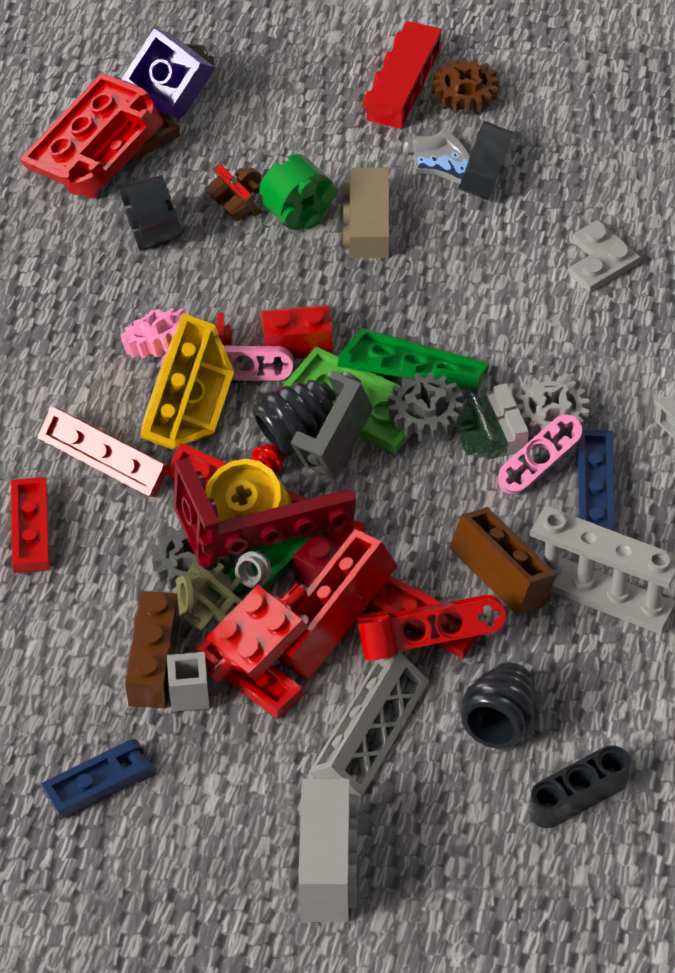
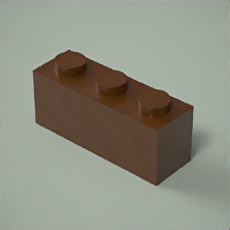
[449,507,557,616]
[125,591,180,709]

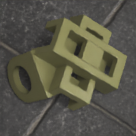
[176,561,242,631]

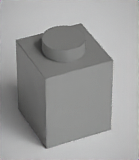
[167,652,210,712]

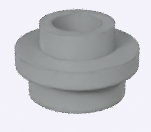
[235,551,271,588]

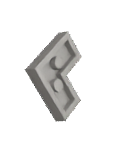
[569,220,641,293]

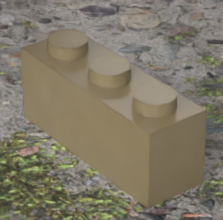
[343,168,389,258]

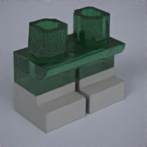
[454,383,529,460]

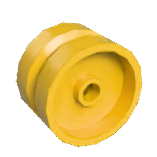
[205,459,291,549]

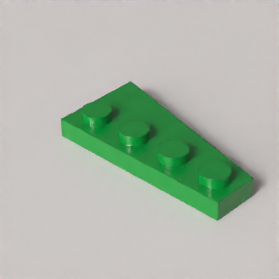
[337,328,489,389]

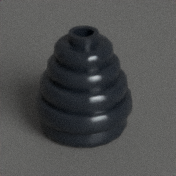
[252,380,336,457]
[460,662,537,749]

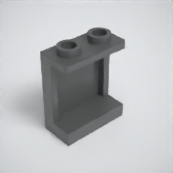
[291,371,373,480]

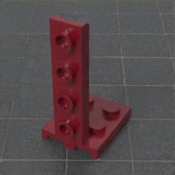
[174,458,356,571]

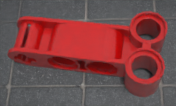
[357,595,506,661]

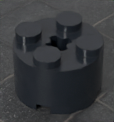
[118,175,182,250]

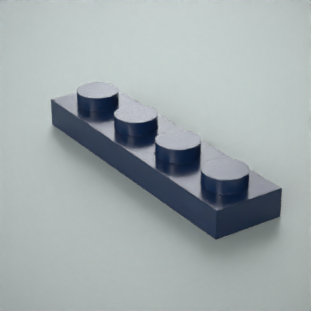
[577,430,615,531]

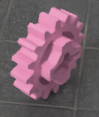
[121,308,190,358]

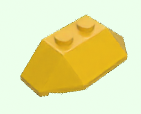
[140,313,234,450]

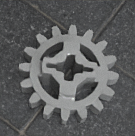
[515,375,590,443]

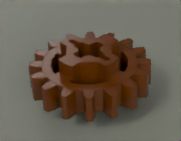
[432,58,499,114]

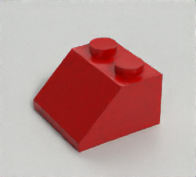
[260,304,333,361]

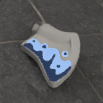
[403,130,470,184]

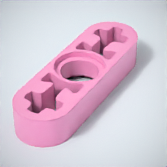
[498,415,582,495]

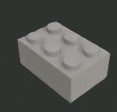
[299,779,358,922]

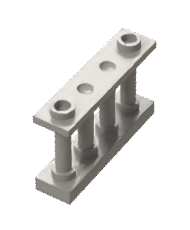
[530,505,675,634]

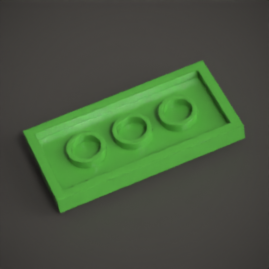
[283,347,411,455]

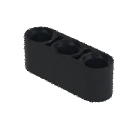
[458,121,513,201]
[529,745,631,828]

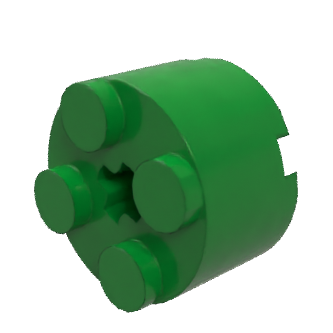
[259,154,338,230]

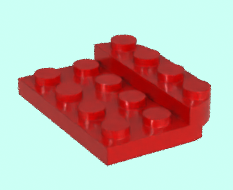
[19,73,163,198]

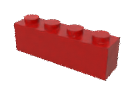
[363,21,442,129]
[278,529,397,680]

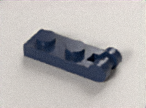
[41,739,156,820]

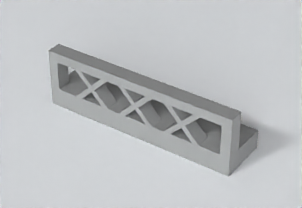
[309,651,429,797]

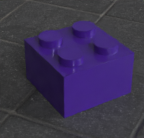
[121,28,216,119]

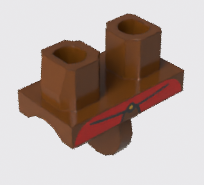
[205,163,263,221]

